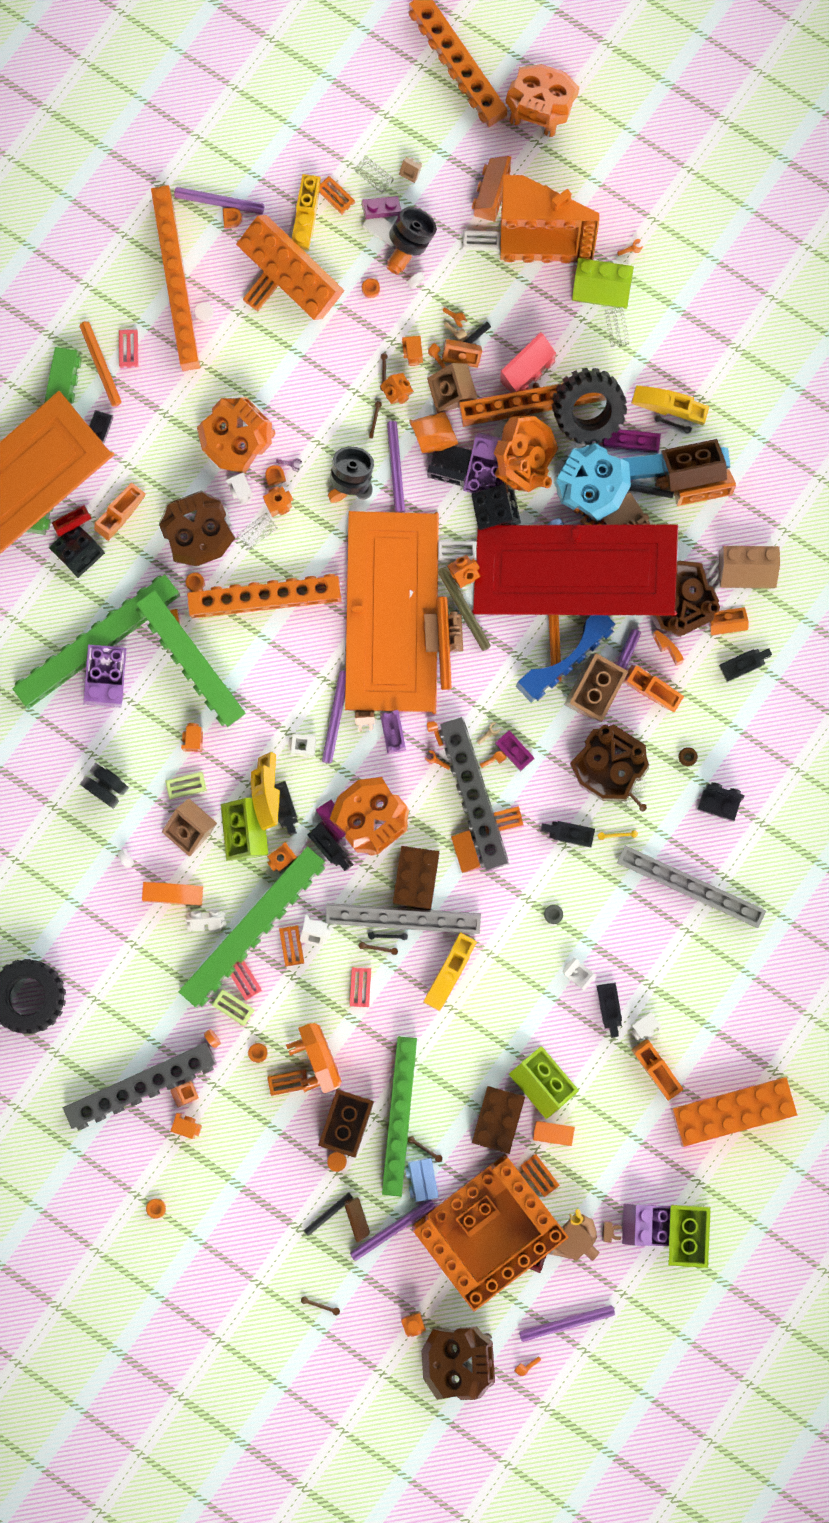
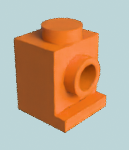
[402,335,423,366]
[181,723,203,752]
[267,842,297,873]
[170,1113,202,1139]
[401,1311,426,1337]

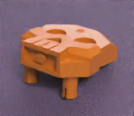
[505,64,580,137]
[197,397,275,473]
[493,415,558,492]
[330,777,409,856]
[286,1023,342,1093]

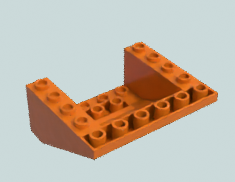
[500,175,600,263]
[412,1153,569,1312]

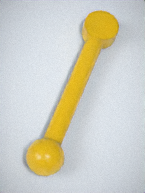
[598,830,638,840]

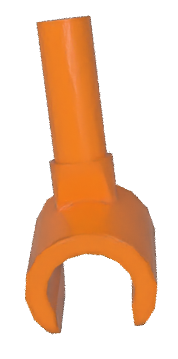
[617,239,644,256]
[443,308,467,328]
[428,343,446,369]
[427,721,444,747]
[425,750,450,770]
[480,751,507,768]
[514,1356,541,1376]

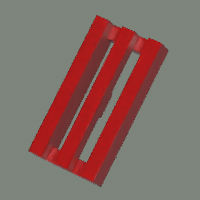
[52,505,92,537]

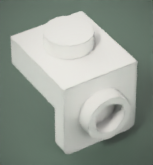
[562,957,596,991]

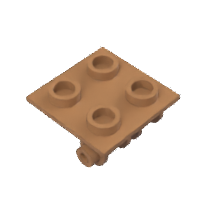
[603,492,650,525]
[424,612,464,652]

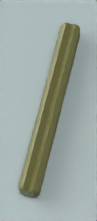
[438,567,491,651]

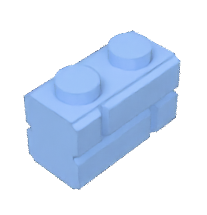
[405,1158,439,1202]

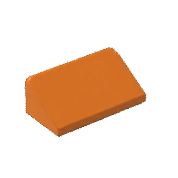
[442,339,482,368]
[709,607,749,635]
[451,830,481,873]
[533,1121,575,1146]

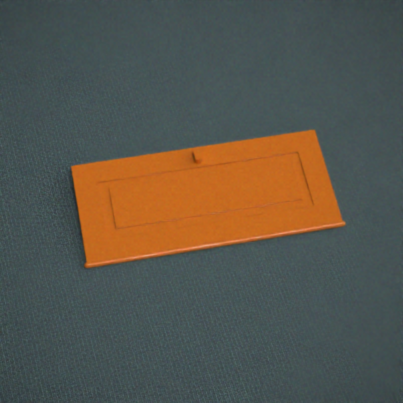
[0,391,115,554]
[345,511,439,714]

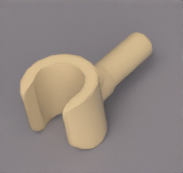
[444,322,467,342]
[476,722,501,745]

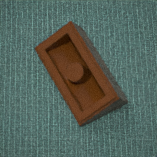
[344,1197,370,1243]

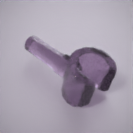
[276,459,302,472]

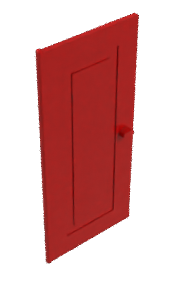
[472,524,679,616]

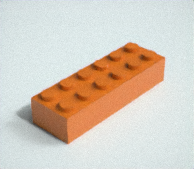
[236,215,345,320]
[671,1077,798,1147]

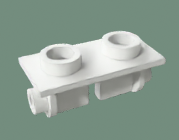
[186,910,226,932]

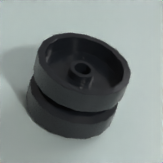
[389,207,437,256]
[330,446,374,495]
[79,763,130,809]

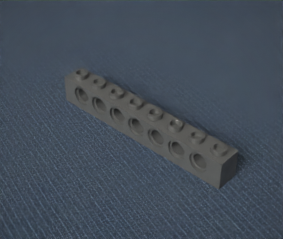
[439,717,510,871]
[62,1043,217,1131]

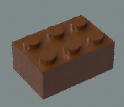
[661,439,727,492]
[393,846,440,910]
[471,1086,525,1154]
[318,1089,375,1158]

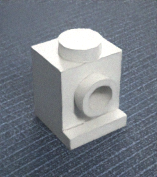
[226,473,254,505]
[288,734,317,758]
[300,915,330,946]
[631,1012,663,1041]

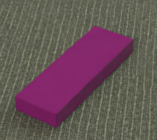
[603,429,661,454]

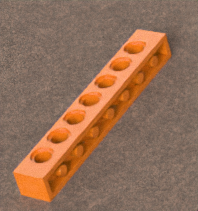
[408,0,508,127]
[459,383,606,427]
[187,574,342,619]

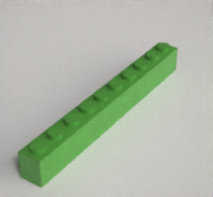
[26,347,82,535]
[12,574,181,709]
[178,846,326,1008]

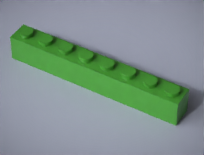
[136,590,246,728]
[382,1036,418,1197]

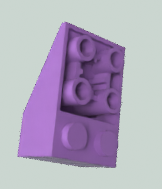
[463,433,504,493]
[83,644,127,708]
[622,1204,671,1246]

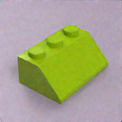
[572,258,634,309]
[221,798,268,861]
[509,1046,579,1119]
[668,1205,711,1268]

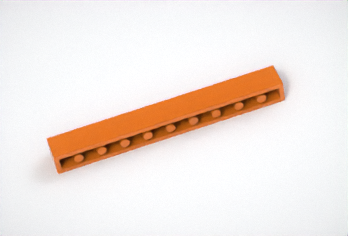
[151,185,201,371]

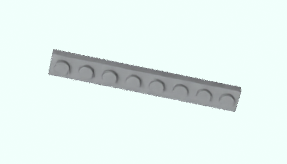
[617,845,766,929]
[325,903,481,934]

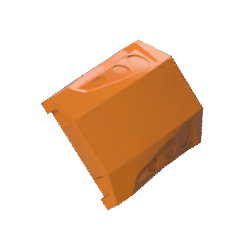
[409,412,458,453]

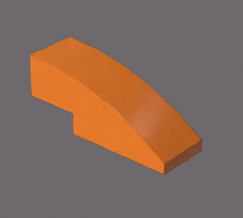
[94,482,146,541]
[623,665,684,712]
[142,882,203,906]
[631,1039,684,1101]

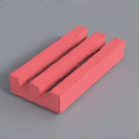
[119,329,139,368]
[231,961,262,1000]
[350,967,371,1007]

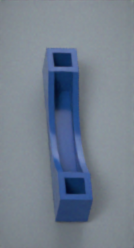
[515,615,616,703]

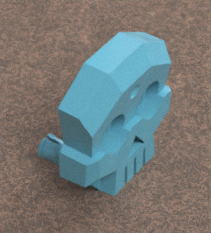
[554,443,631,522]

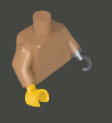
[549,1209,600,1261]

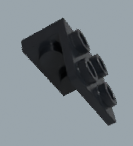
[427,446,472,487]
[471,484,521,530]
[49,526,105,578]
[697,782,745,822]

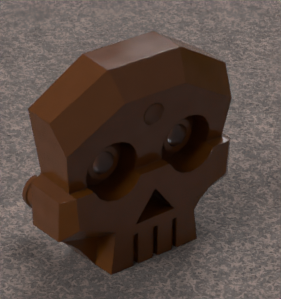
[159,490,235,567]
[651,560,720,637]
[570,724,649,802]
[421,1326,495,1400]

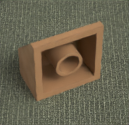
[427,363,478,413]
[162,799,217,857]

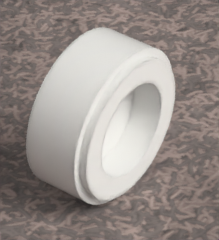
[407,272,425,289]
[195,302,214,322]
[118,849,134,868]

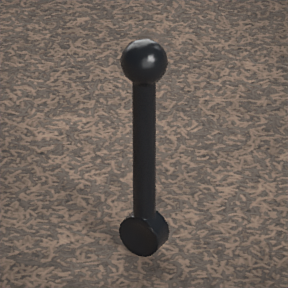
[654,415,692,434]
[368,932,408,941]

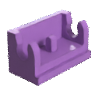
[380,710,406,754]

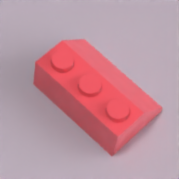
[500,332,556,393]

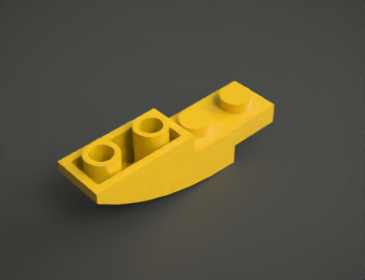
[292,174,321,251]
[631,385,710,426]
[251,752,280,830]
[423,932,477,1011]

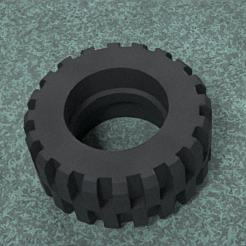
[552,368,627,445]
[0,959,66,1034]

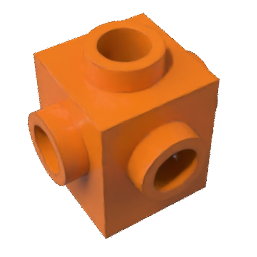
[380,373,414,404]
[262,487,294,517]
[447,554,480,588]

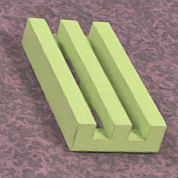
[165,772,207,800]
[212,989,255,1026]

